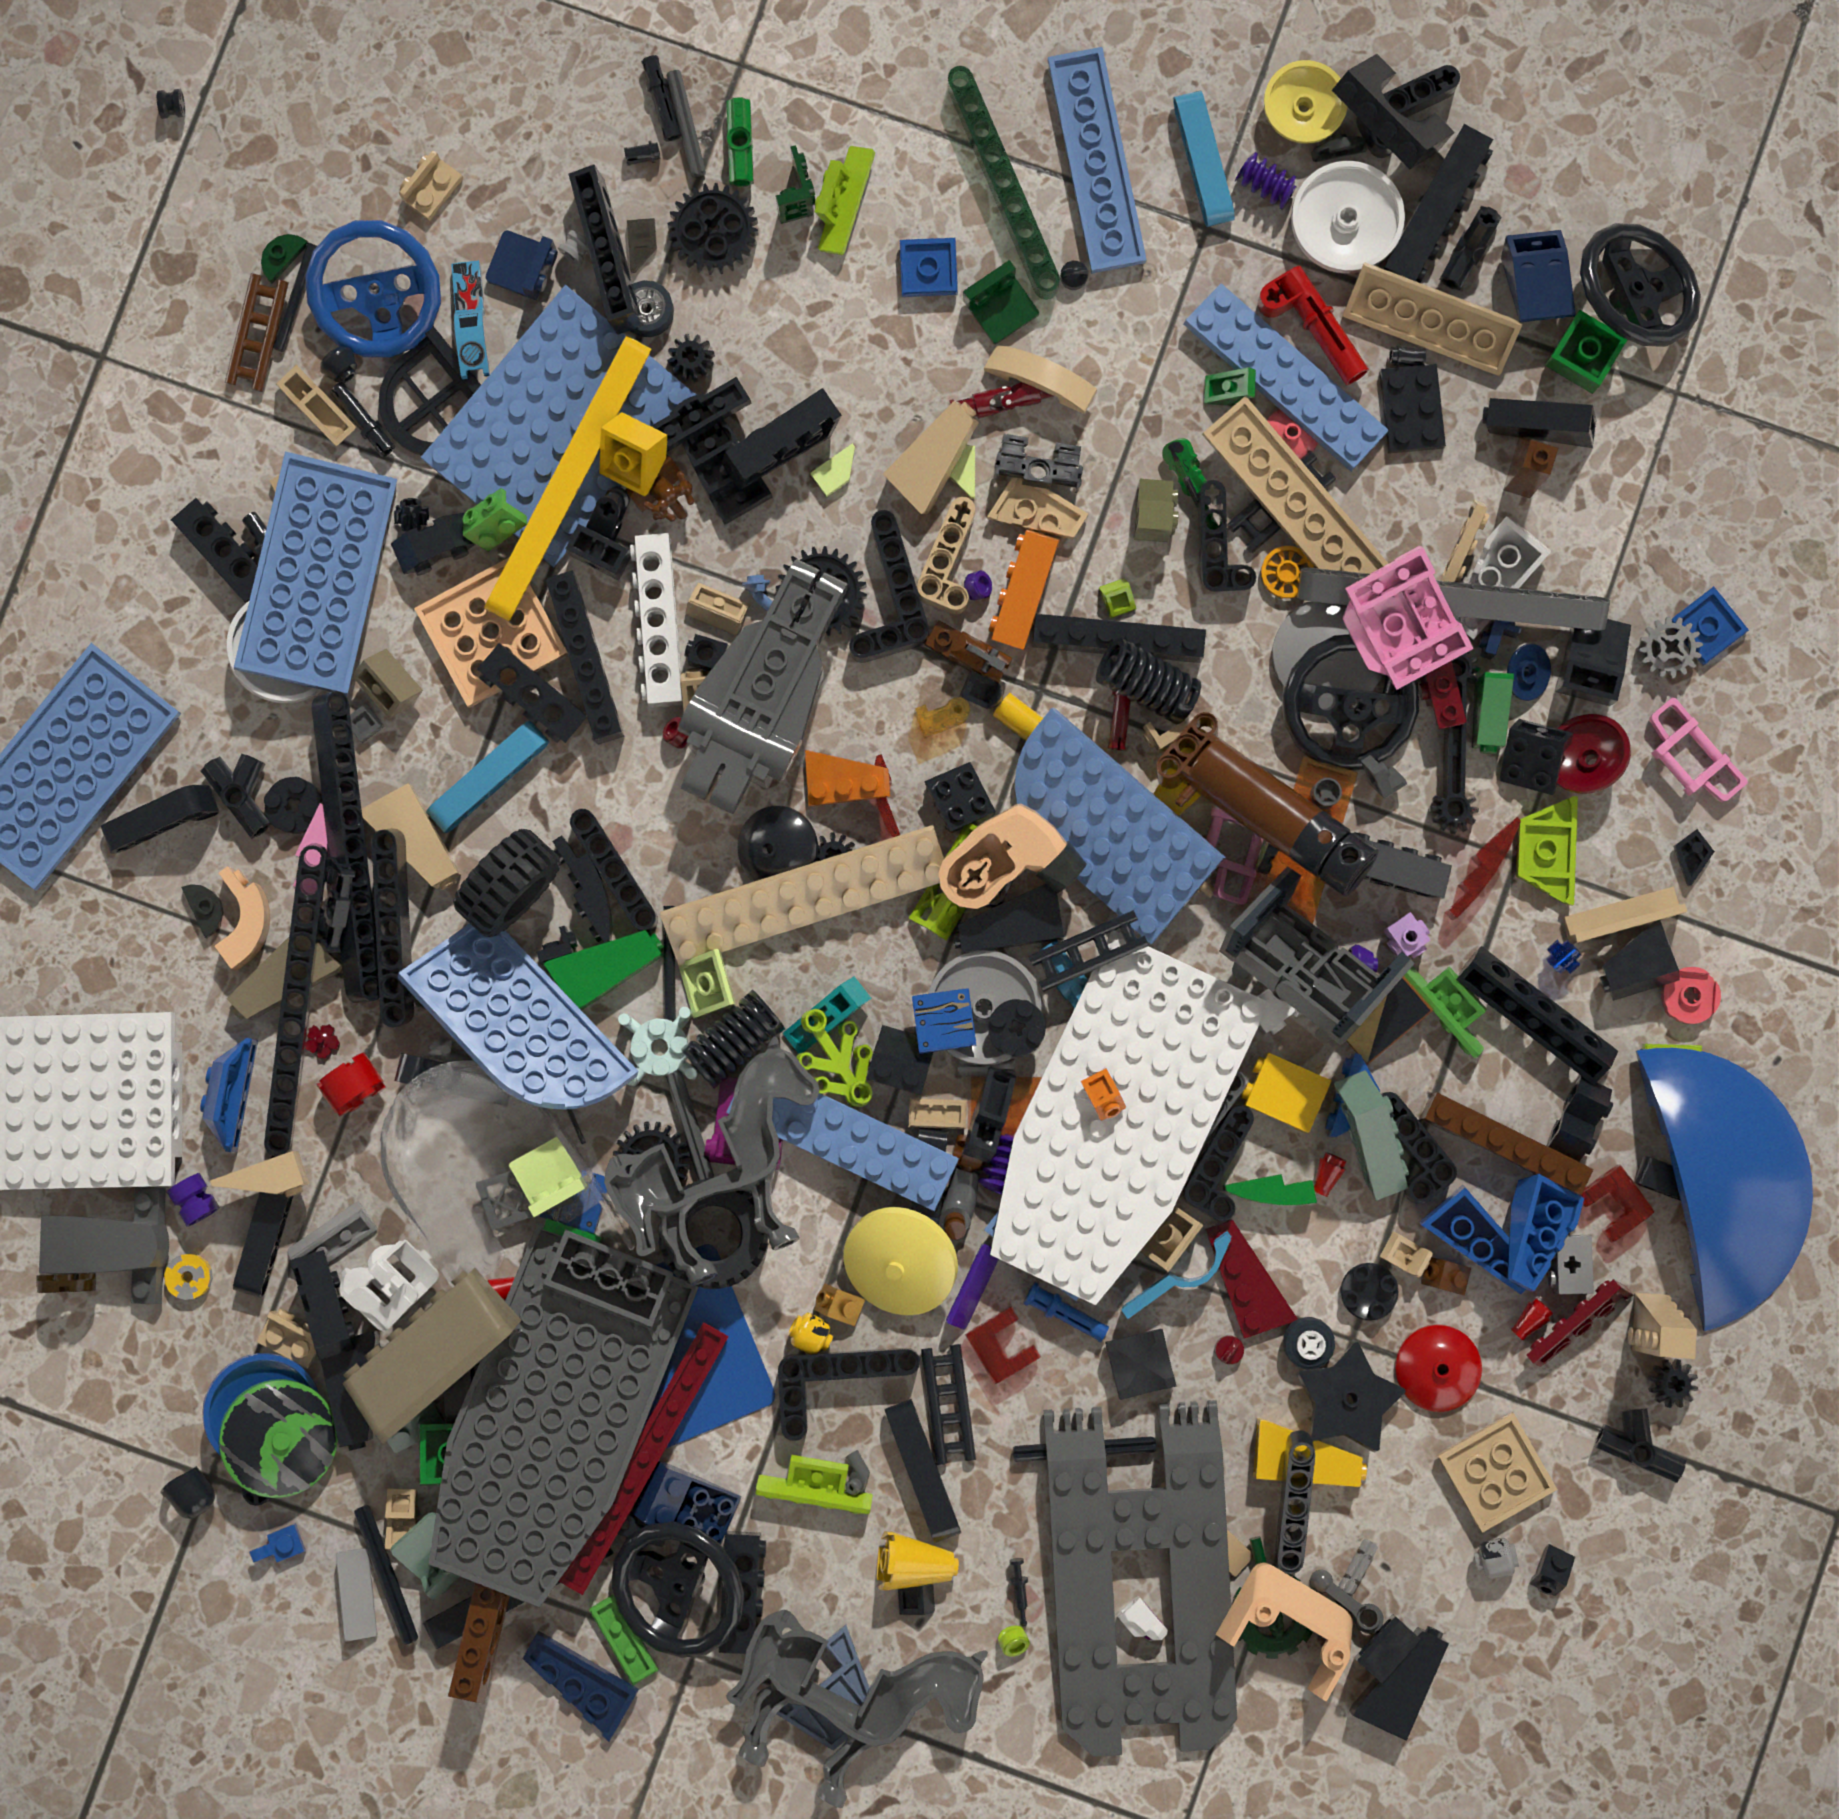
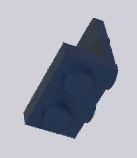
[485,230,558,301]

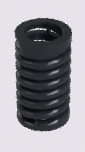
[1096,637,1201,725]
[681,989,785,1089]

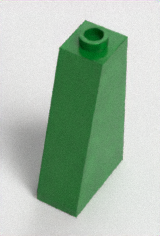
[544,930,664,1011]

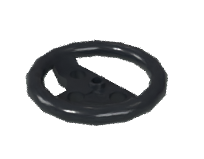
[1580,223,1701,347]
[1282,634,1419,772]
[611,1521,744,1658]

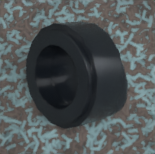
[1060,260,1088,290]

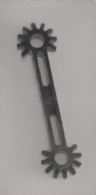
[1429,651,1481,834]

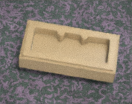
[909,1098,967,1129]

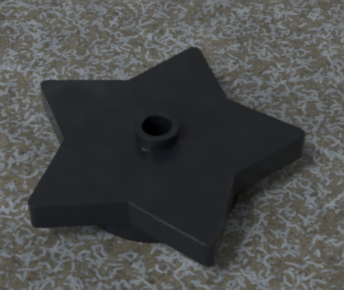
[1296,1342,1406,1453]

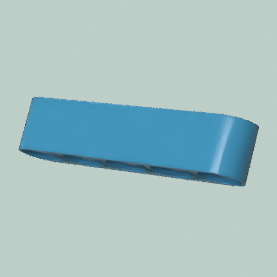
[1173,90,1235,227]
[426,720,550,833]

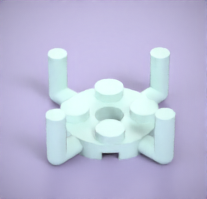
[618,1007,699,1087]

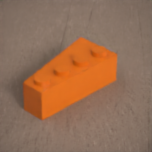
[988,529,1060,650]

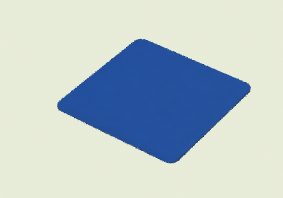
[641,1244,775,1448]

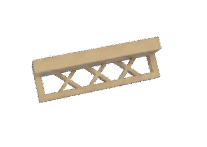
[1562,887,1688,945]

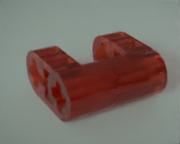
[1579,1164,1655,1243]
[965,1306,1041,1385]

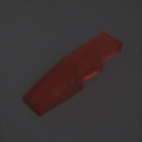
[1444,817,1521,921]

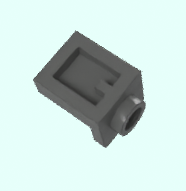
[1361,755,1407,798]

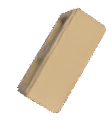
[685,582,750,635]

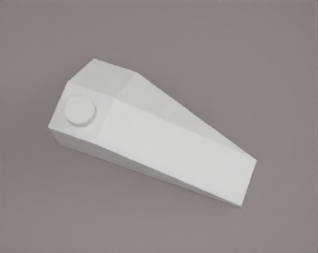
[1454,516,1551,640]

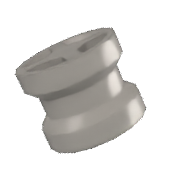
[558,230,589,265]

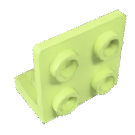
[509,1136,587,1217]

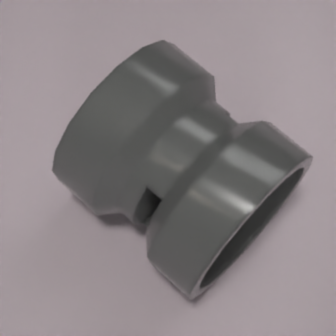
[1310,778,1342,809]

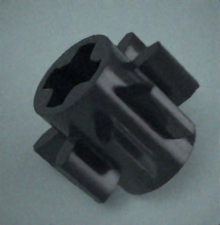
[394,498,429,532]

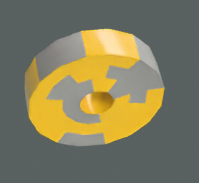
[164,1254,213,1300]

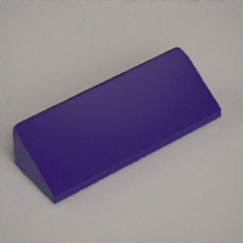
[946,1243,999,1330]

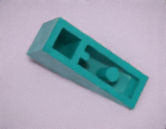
[783,976,872,1054]

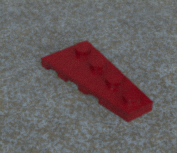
[1205,1220,1298,1339]
[1526,1279,1634,1367]

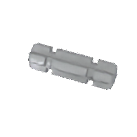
[1339,1539,1378,1595]

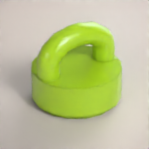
[998,1625,1030,1657]

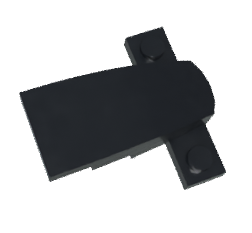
[651,377,773,525]

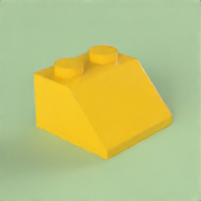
[599,412,667,496]

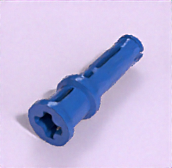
[1023,1281,1109,1343]

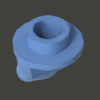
[742,575,773,612]

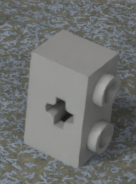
[1548,1235,1594,1294]

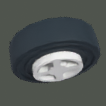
[1283,1317,1335,1369]

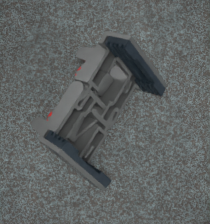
[1219,866,1415,1046]

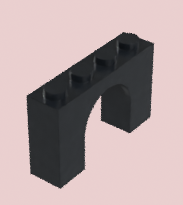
[1332,54,1455,170]

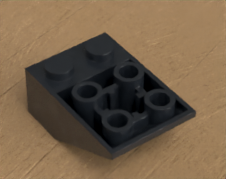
[1555,619,1631,706]

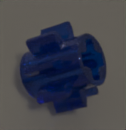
[1546,939,1582,974]

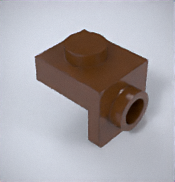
[1421,1257,1471,1296]

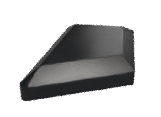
[1673,829,1715,886]

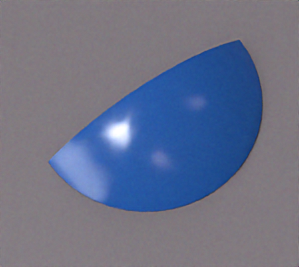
[1636,1048,1813,1331]

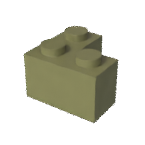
[1134,478,1179,542]

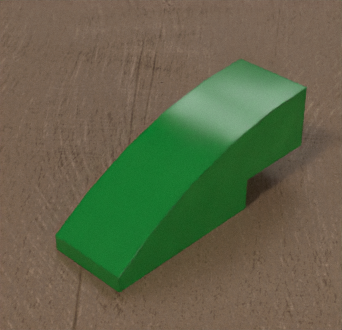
[1222,1174,1317,1205]

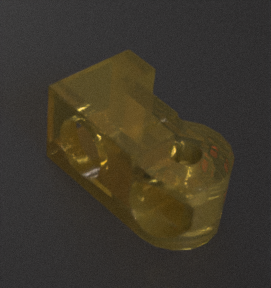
[914,697,970,739]

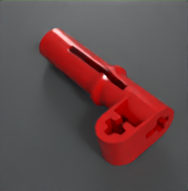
[1258,266,1369,386]

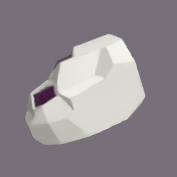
[1117,1596,1168,1641]

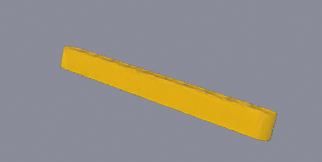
[484,335,652,621]

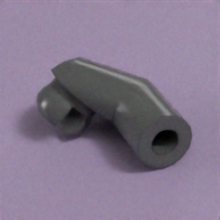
[845,1450,870,1495]

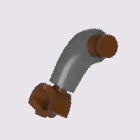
[939,1135,985,1240]

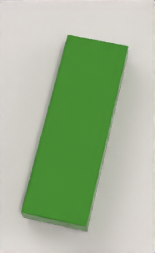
[589,1594,659,1685]

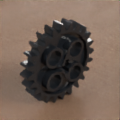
[668,183,759,275]
[776,546,867,638]

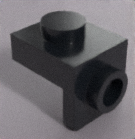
[1530,1544,1575,1596]

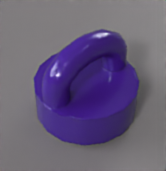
[964,570,992,601]

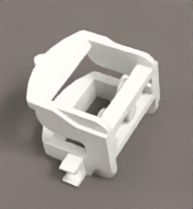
[340,1239,439,1331]

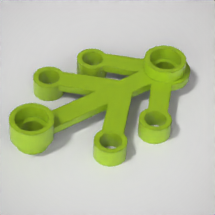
[796,1009,873,1107]

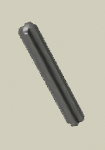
[666,70,706,178]
[666,1071,714,1180]

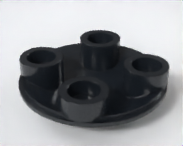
[1340,1263,1399,1321]

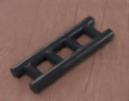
[1227,451,1336,554]
[1028,910,1149,992]
[921,1344,976,1465]

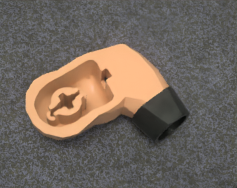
[938,804,1087,909]

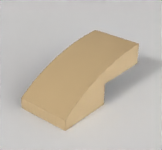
[385,1489,417,1550]

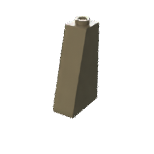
[226,936,343,1020]

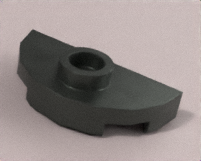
[1311,134,1367,162]
[181,884,224,939]

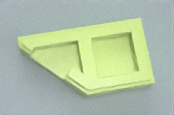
[810,443,855,497]
[949,445,975,499]

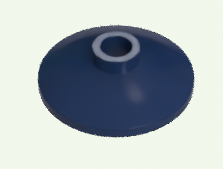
[1507,644,1551,701]

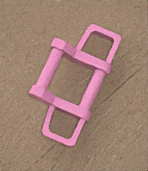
[1649,698,1748,802]
[1206,807,1263,905]

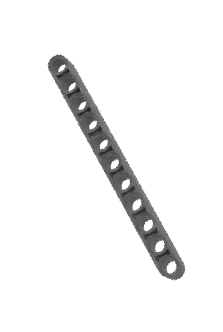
[1297,568,1610,630]

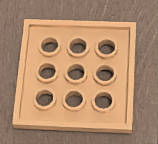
[414,557,568,708]

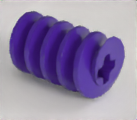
[1235,152,1297,210]
[978,1134,1014,1195]

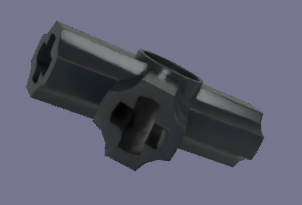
[1439,206,1502,291]
[200,753,272,839]
[1594,1408,1687,1483]

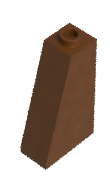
[1503,437,1559,498]

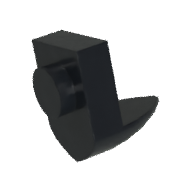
[959,671,1003,709]

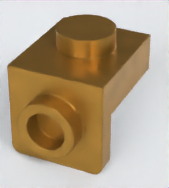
[814,1283,865,1326]

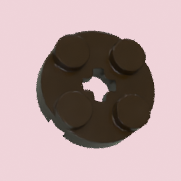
[36,1273,96,1293]

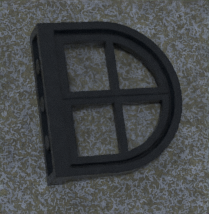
[379,326,481,456]

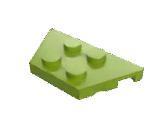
[1516,796,1578,906]

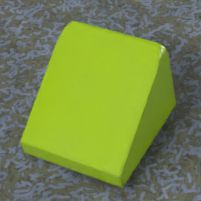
[1099,578,1137,619]

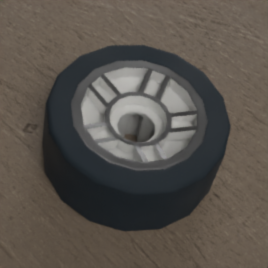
[630,280,674,338]

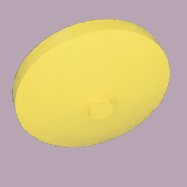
[844,1207,958,1315]

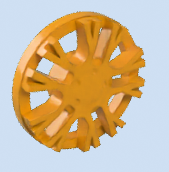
[1261,546,1314,599]

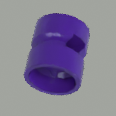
[167,1173,220,1227]

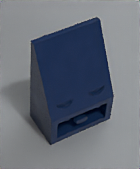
[1501,230,1576,323]
[633,1461,742,1544]

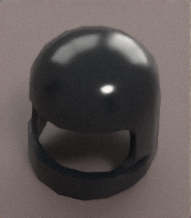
[160,1466,215,1519]

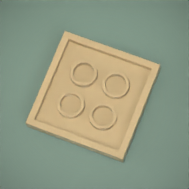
[1437,1412,1558,1533]

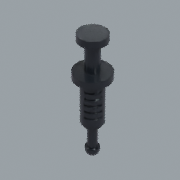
[1009,1558,1028,1627]

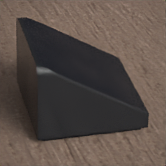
[898,1584,935,1615]

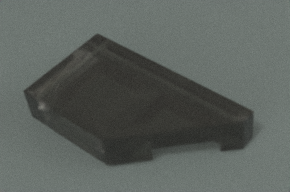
[627,218,657,273]

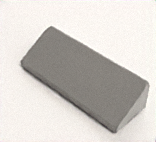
[288,1201,378,1263]
[336,1548,377,1642]

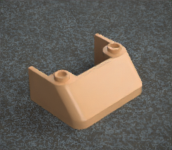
[1216,1563,1353,1702]

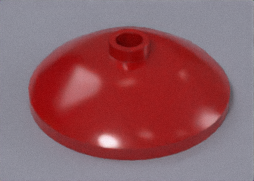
[1395,1325,1482,1412]

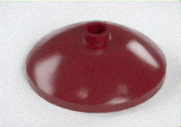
[1557,714,1631,794]

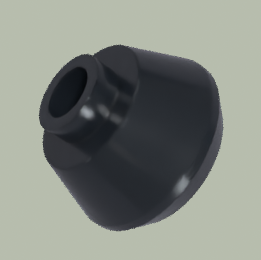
[320,346,357,383]

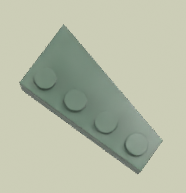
[1334,1070,1409,1201]

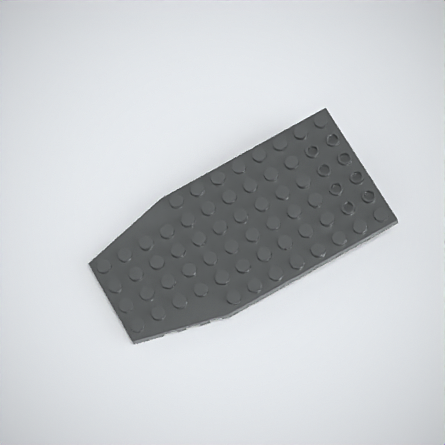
[429,1222,699,1608]

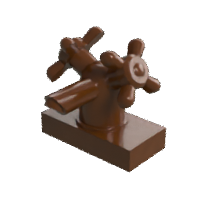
[625,454,694,522]

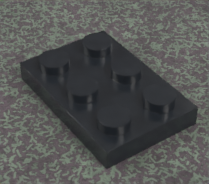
[1380,364,1446,454]

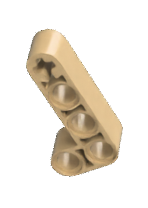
[917,497,975,615]

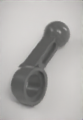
[1310,1569,1384,1634]

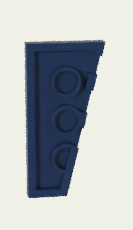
[522,1631,639,1742]

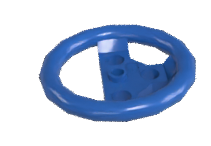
[305,220,441,358]

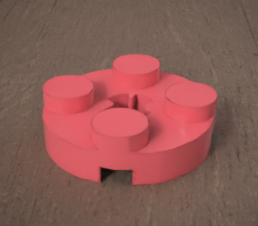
[1661,967,1721,1024]

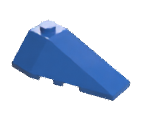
[1508,1174,1584,1292]

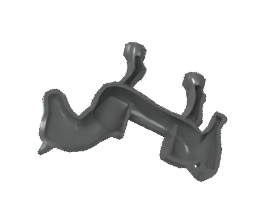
[604,1036,820,1286]
[726,1610,988,1808]

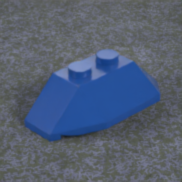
[200,1038,258,1153]

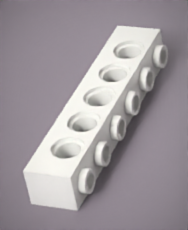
[630,533,683,708]

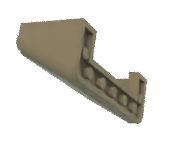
[342,1268,521,1444]

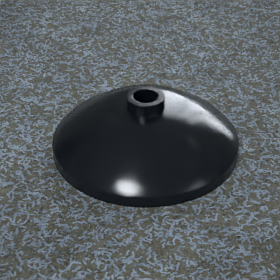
[738,806,818,882]

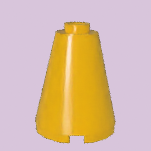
[877,1531,959,1591]

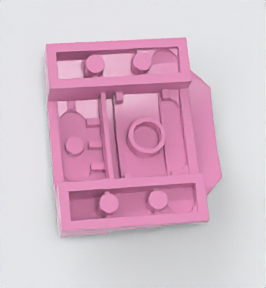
[1342,546,1473,690]

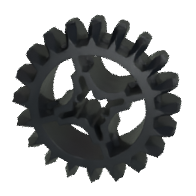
[613,1121,690,1180]

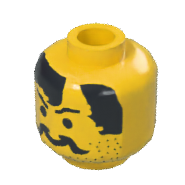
[788,1312,833,1355]

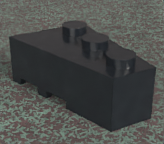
[290,1250,356,1360]

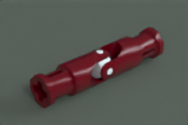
[949,382,1054,419]

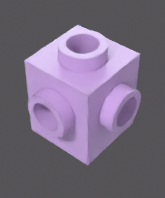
[1383,912,1430,959]

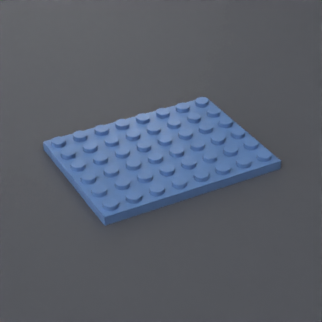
[421,285,696,568]

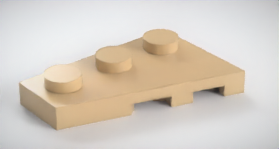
[987,477,1089,540]
[1440,500,1490,582]

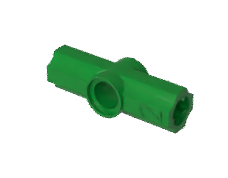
[726,97,754,187]

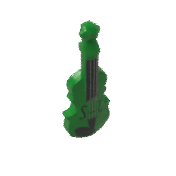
[1162,438,1218,530]

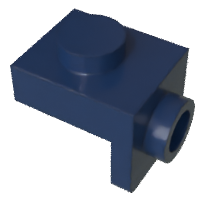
[1478,620,1522,660]

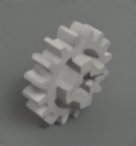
[1638,617,1703,679]

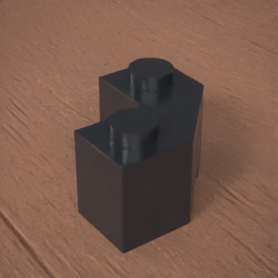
[391,513,476,576]
[1548,1076,1613,1162]

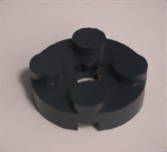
[264,777,323,834]
[988,999,1046,1058]

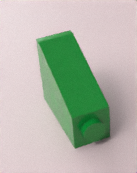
[1472,672,1514,754]

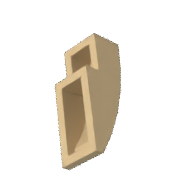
[276,364,357,447]

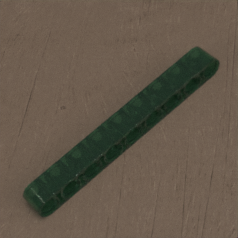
[947,66,1060,300]

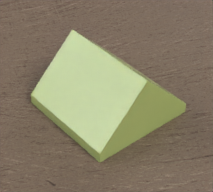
[678,949,736,1019]

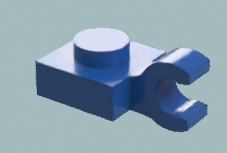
[250,1523,306,1563]

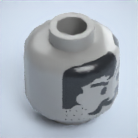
[1474,1538,1519,1579]

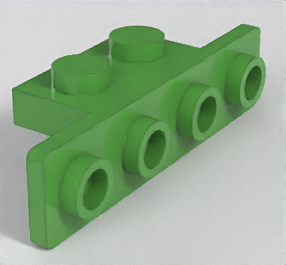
[1404,966,1487,1058]

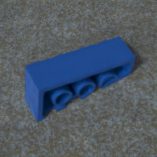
[1419,1185,1527,1294]

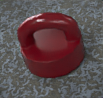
[662,717,689,749]
[1215,1335,1244,1364]

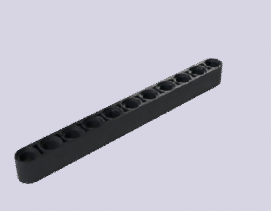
[311,691,379,1003]
[264,843,328,1156]

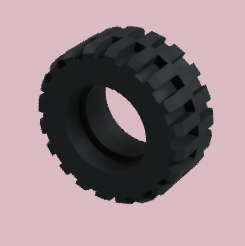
[453,829,561,937]
[657,1179,769,1289]

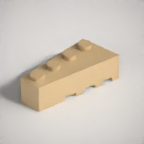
[1628,1293,1697,1359]

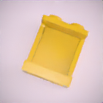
[1241,1052,1332,1134]

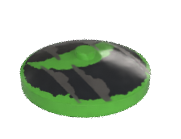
[218,1379,338,1498]

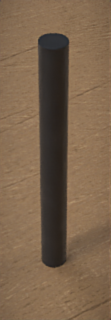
[273,243,317,352]
[663,906,676,1020]

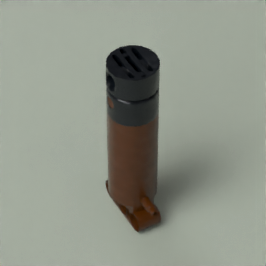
[1156,712,1379,897]

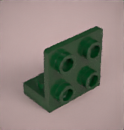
[775,145,816,224]
[963,260,1039,345]

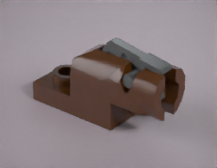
[925,620,1013,684]

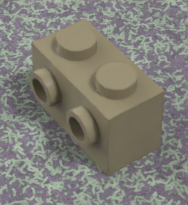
[352,649,423,718]

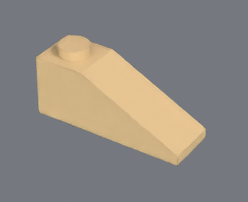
[210,1151,309,1197]

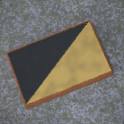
[1346,976,1434,1065]

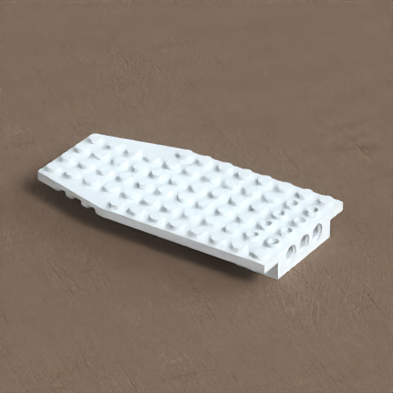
[990,931,1269,1305]
[0,1012,182,1190]

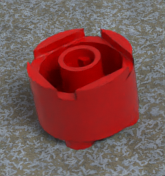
[316,1052,386,1117]

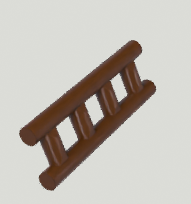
[225,273,289,392]

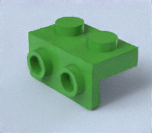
[463,488,527,552]

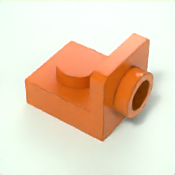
[1081,1068,1126,1121]

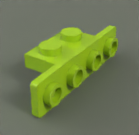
[814,146,875,255]
[755,1455,873,1514]

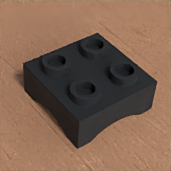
[1105,1329,1177,1400]

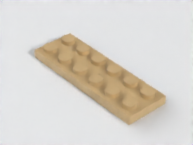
[1343,262,1523,376]

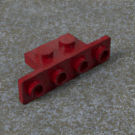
[1418,660,1466,729]

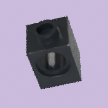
[684,634,729,672]

